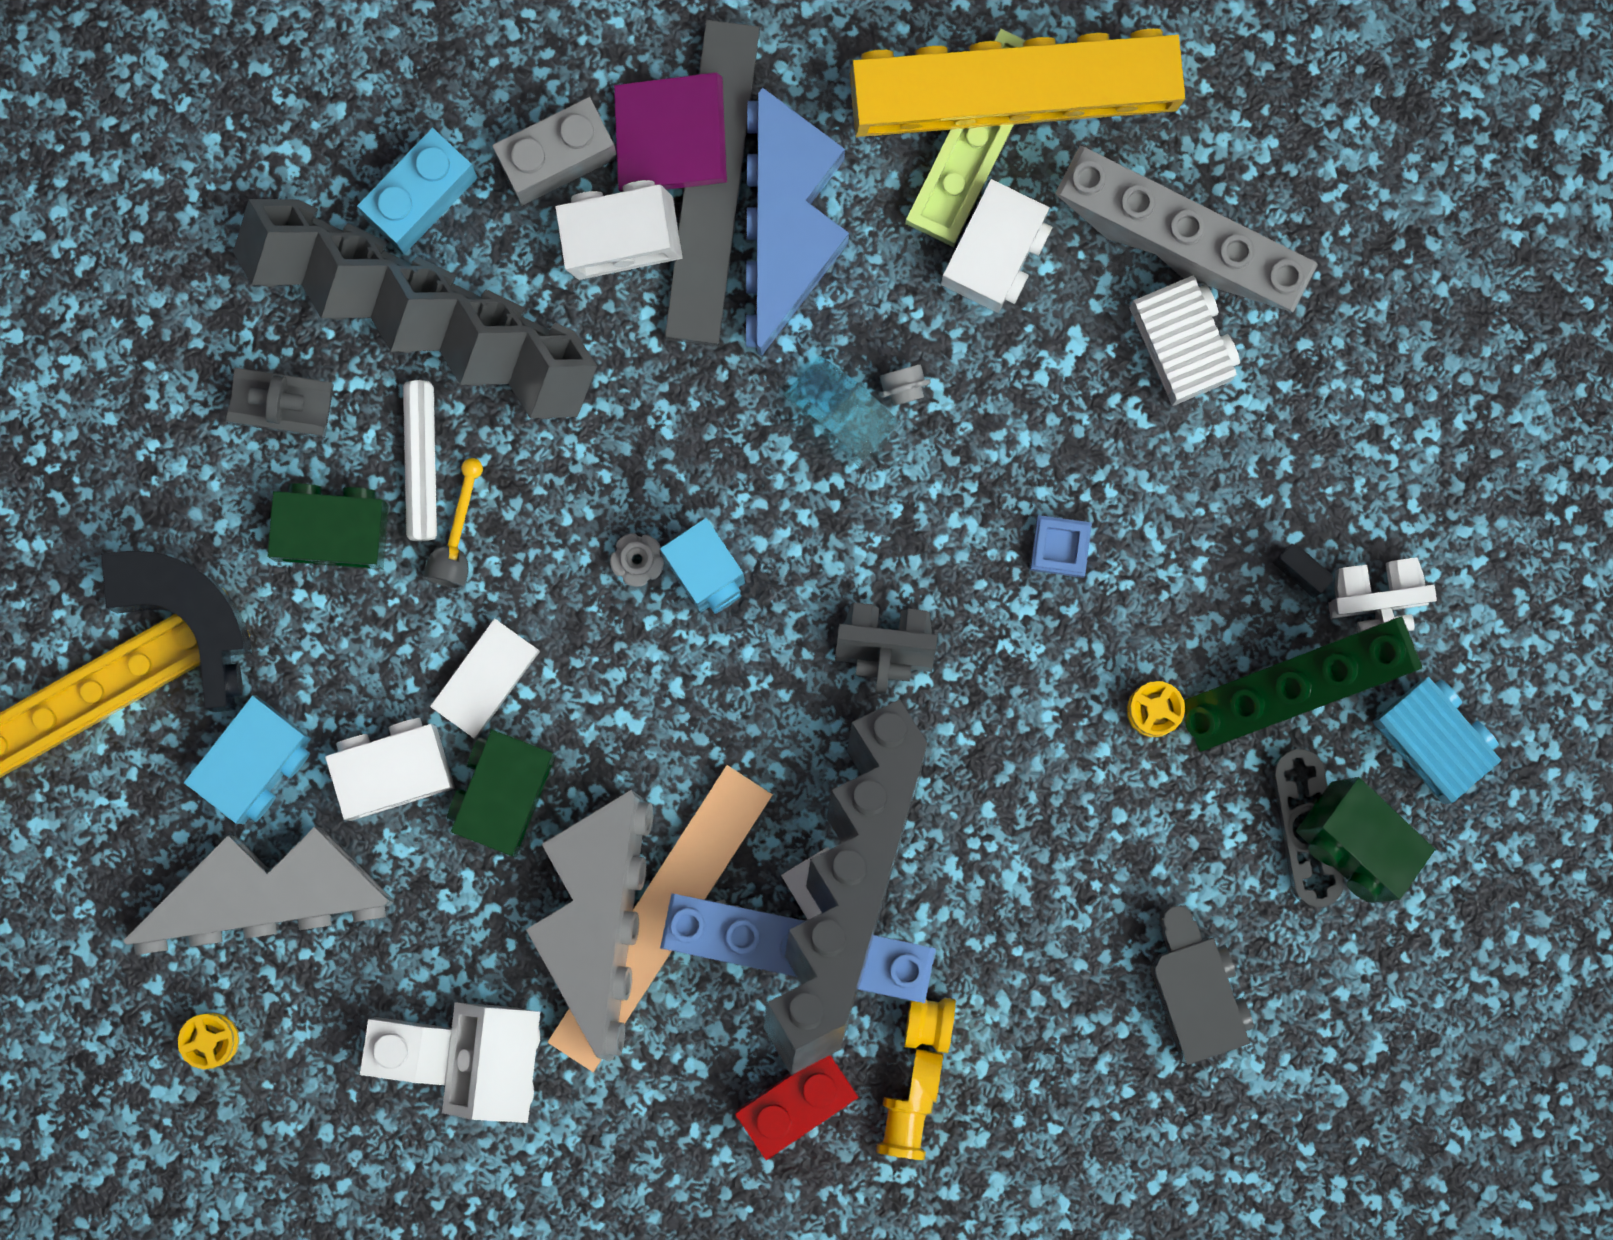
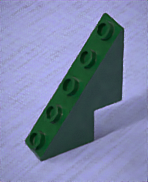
[1184,616,1423,752]

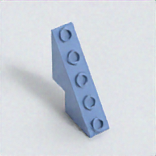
[746,88,849,356]
[660,893,936,1003]

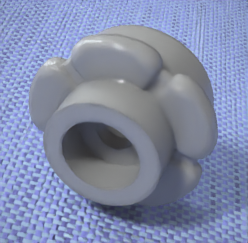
[878,364,931,406]
[610,533,664,587]

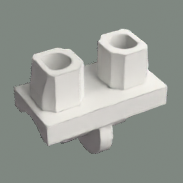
[1328,558,1437,632]

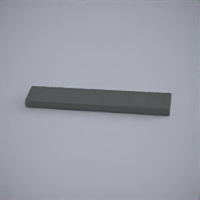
[665,20,760,347]

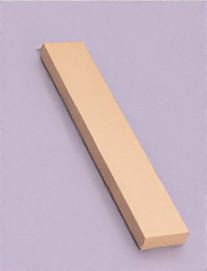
[547,765,773,1072]

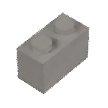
[492,97,617,206]

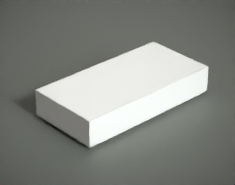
[430,618,540,739]

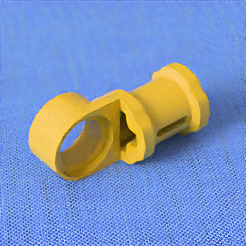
[876,1049,944,1160]

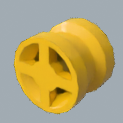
[1127,681,1185,737]
[904,998,956,1053]
[178,1012,240,1070]

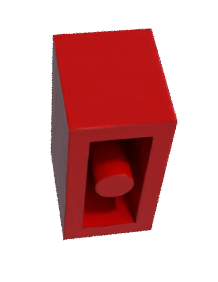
[735,1055,859,1161]

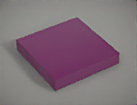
[614,72,727,192]

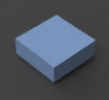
[1030,515,1092,578]

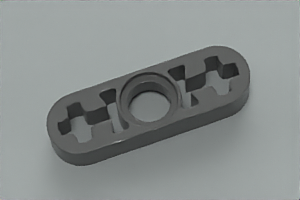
[1272,749,1344,907]

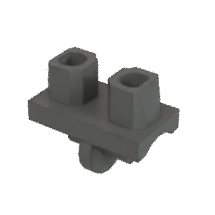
[226,368,334,438]
[835,602,937,695]

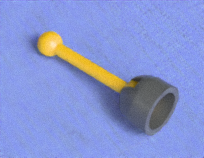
[422,458,483,589]

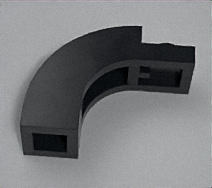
[101,551,252,712]

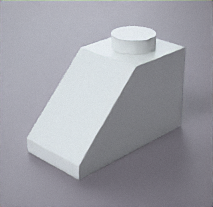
[360,1017,452,1085]

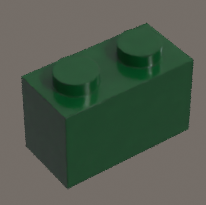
[267,483,389,570]
[447,729,557,857]
[1296,777,1436,903]

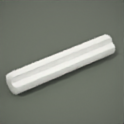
[403,380,437,541]

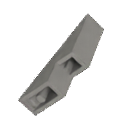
[1055,146,1318,313]
[526,790,653,1061]
[123,827,395,955]

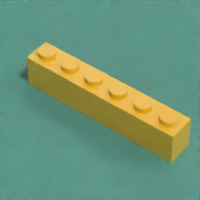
[849,29,1185,137]

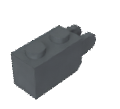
[1149,905,1254,1065]

